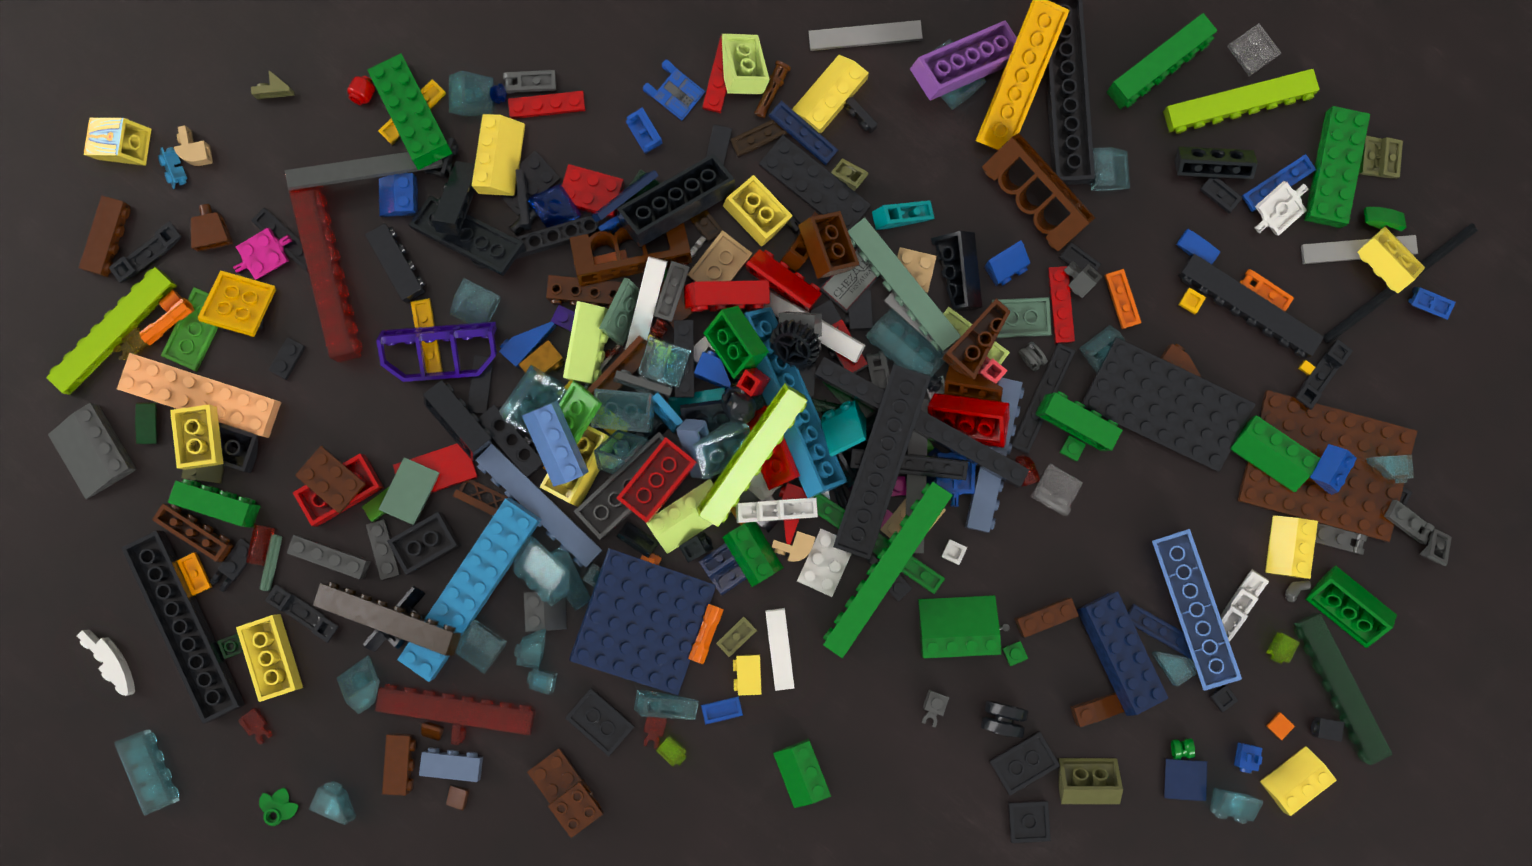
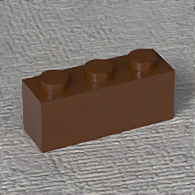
[1014,598,1079,638]
[382,733,416,796]

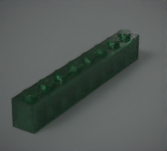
[1294,613,1393,765]

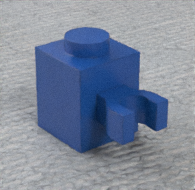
[1234,742,1263,773]

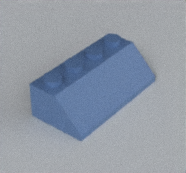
[522,401,589,487]

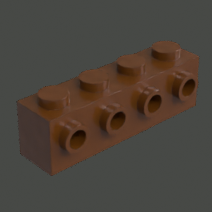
[546,275,622,309]
[152,503,234,562]

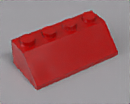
[746,249,822,312]
[928,393,1010,448]

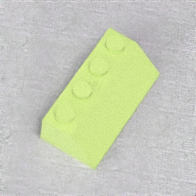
[563,301,608,385]
[646,479,731,554]

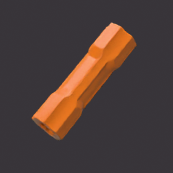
[139,298,194,345]
[688,604,724,664]

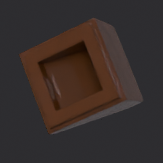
[421,722,444,741]
[446,785,470,810]

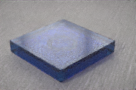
[528,184,581,228]

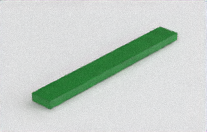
[813,494,945,594]

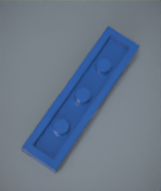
[1241,154,1317,212]

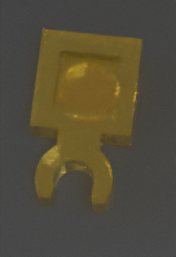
[113,328,148,360]

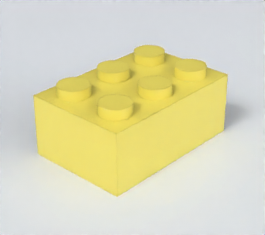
[170,405,223,470]

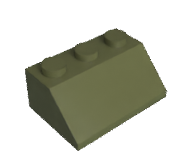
[1058,758,1123,804]

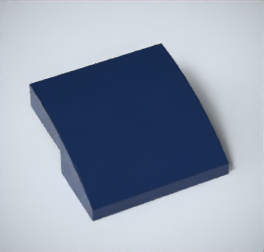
[698,543,747,595]
[1164,758,1208,801]

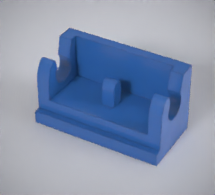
[626,107,663,154]
[1408,287,1456,320]

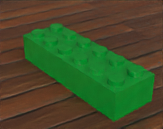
[1106,13,1218,110]
[367,53,453,170]
[1304,106,1370,228]

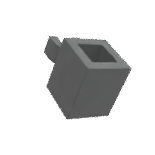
[1064,261,1102,298]
[921,690,949,728]

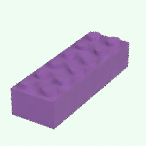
[910,20,1017,101]

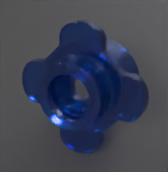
[490,83,506,104]

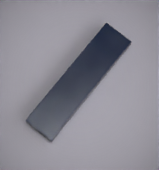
[768,101,838,165]
[591,170,659,222]
[1128,604,1193,659]

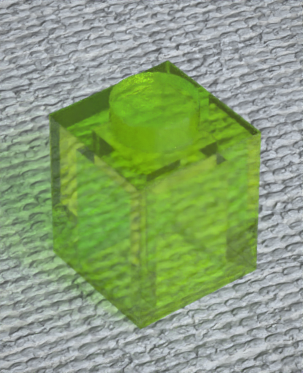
[1266,632,1300,664]
[656,735,687,766]

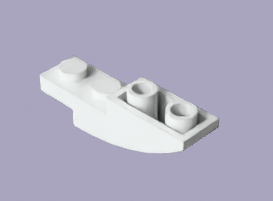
[77,630,135,696]

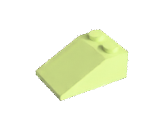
[722,34,770,94]

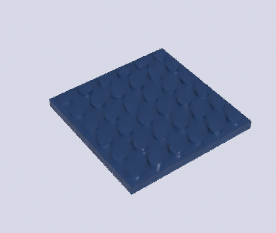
[569,548,716,695]

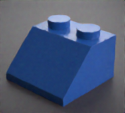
[379,173,418,217]
[984,240,1030,286]
[694,350,731,390]
[1310,444,1357,495]

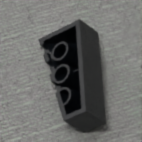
[931,231,982,311]

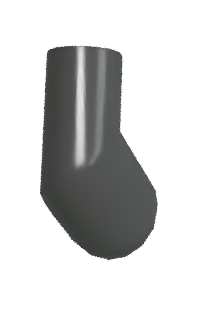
[1285,580,1311,602]

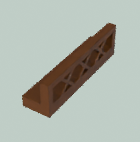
[587,335,656,406]
[453,480,520,516]

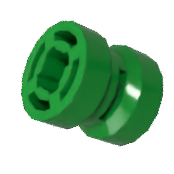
[1171,739,1195,759]

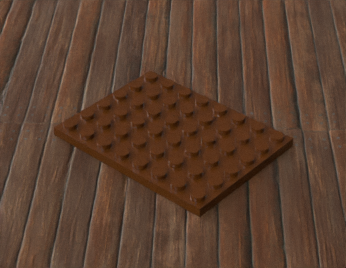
[1237,390,1417,542]

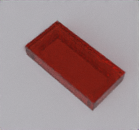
[246,524,275,566]

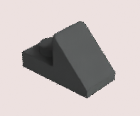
[1420,528,1452,566]

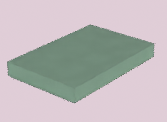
[599,278,640,346]
[992,297,1052,338]
[378,457,440,525]

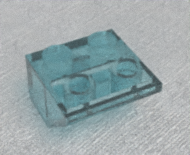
[638,336,691,387]

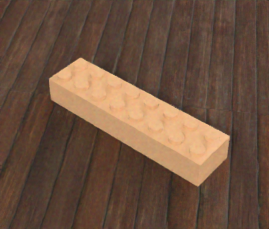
[117,353,281,438]

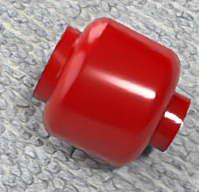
[347,76,376,105]

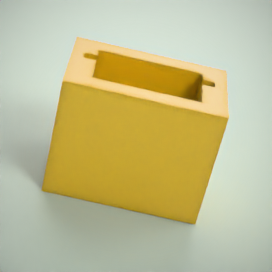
[1298,360,1316,375]

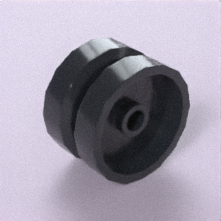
[981,700,1029,738]

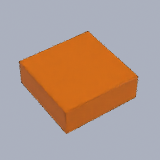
[1266,712,1295,740]

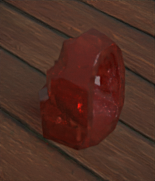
[1015,455,1040,487]

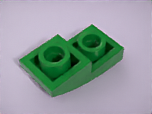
[1364,207,1406,232]

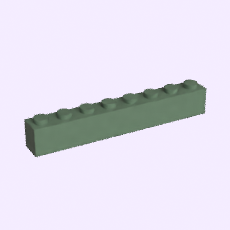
[848,218,961,353]

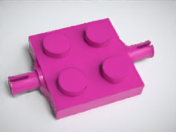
[233,228,292,280]

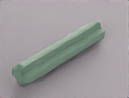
[260,534,282,591]

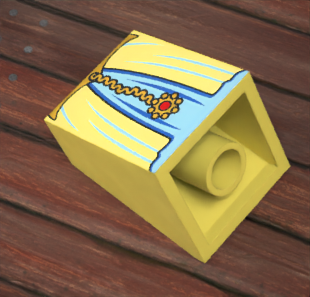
[84,118,152,166]

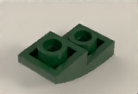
[135,403,158,444]
[217,633,243,659]

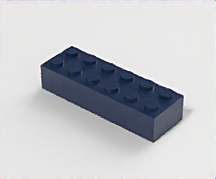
[1076,591,1168,716]

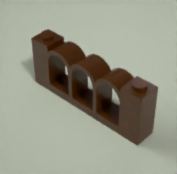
[982,133,1095,251]
[569,223,692,286]

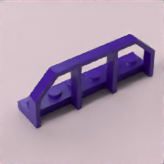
[376,322,497,382]

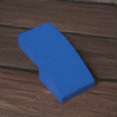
[1176,229,1220,265]

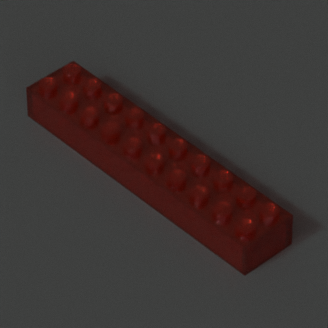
[285,175,363,363]

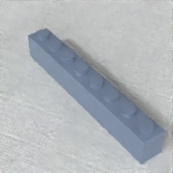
[965,378,1025,533]
[476,444,603,568]

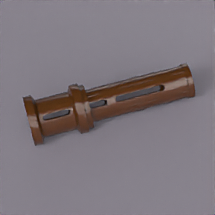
[754,61,791,118]

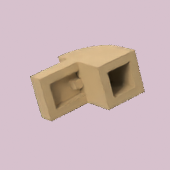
[174,125,213,166]
[772,531,815,562]

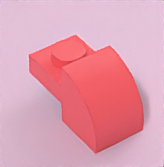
[978,357,1008,384]

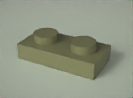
[716,617,757,657]

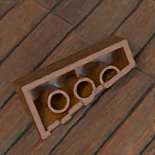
[942,298,1011,380]

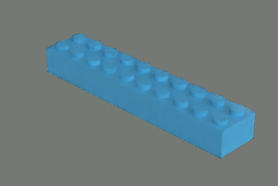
[744,307,847,498]
[397,498,542,682]

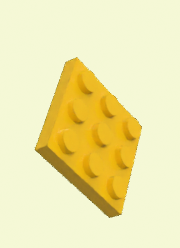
[198,270,276,337]

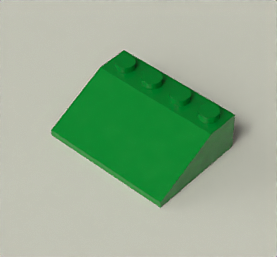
[918,595,1001,658]

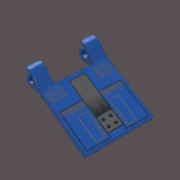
[643,60,705,121]

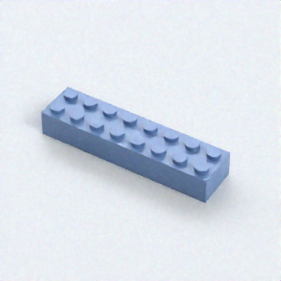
[1152,529,1242,691]

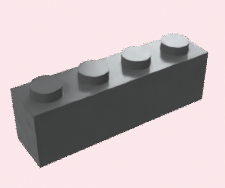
[287,535,371,579]

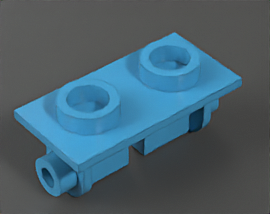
[158,147,187,189]

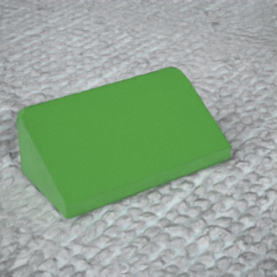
[362,486,390,522]

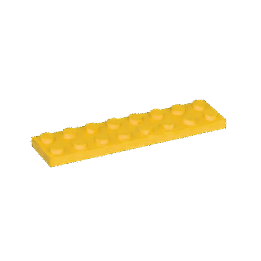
[976,0,1070,150]

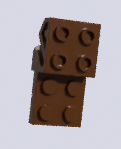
[527,748,604,838]

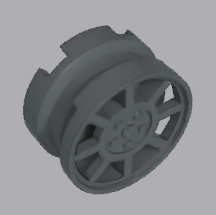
[1019,341,1048,372]

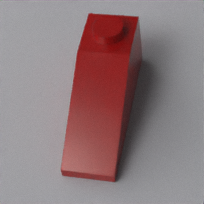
[779,483,807,545]

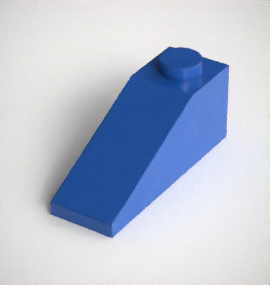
[499,322,557,369]

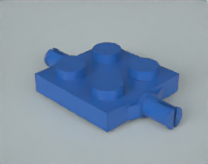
[935,452,976,507]

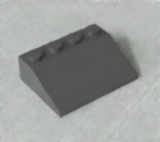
[48,403,137,500]

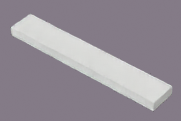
[625,256,668,372]
[763,290,865,363]

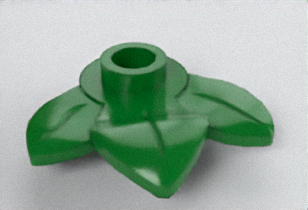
[259,788,298,826]

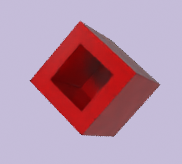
[736,368,770,397]

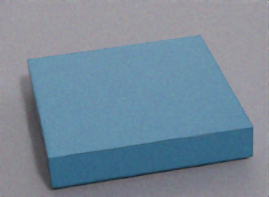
[650,392,683,434]

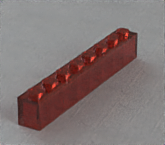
[375,684,535,735]

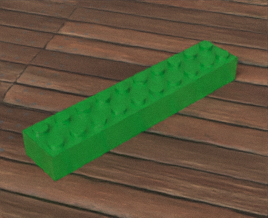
[823,482,953,658]

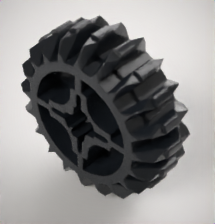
[769,319,822,369]

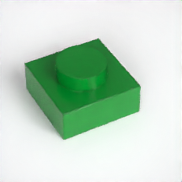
[1059,435,1086,461]
[1002,641,1028,666]

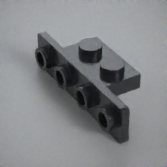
[363,586,425,652]

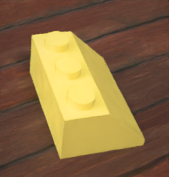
[723,175,793,247]
[1357,226,1425,294]
[1265,516,1318,579]
[1260,746,1337,816]

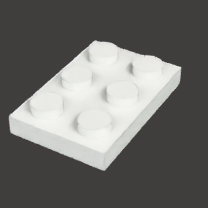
[797,529,852,597]

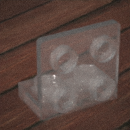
[1030,464,1083,516]

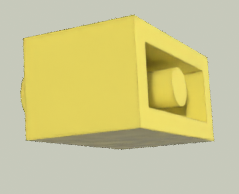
[733,654,761,695]

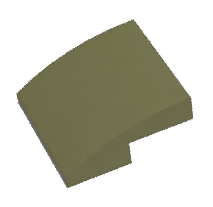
[1359,135,1403,178]

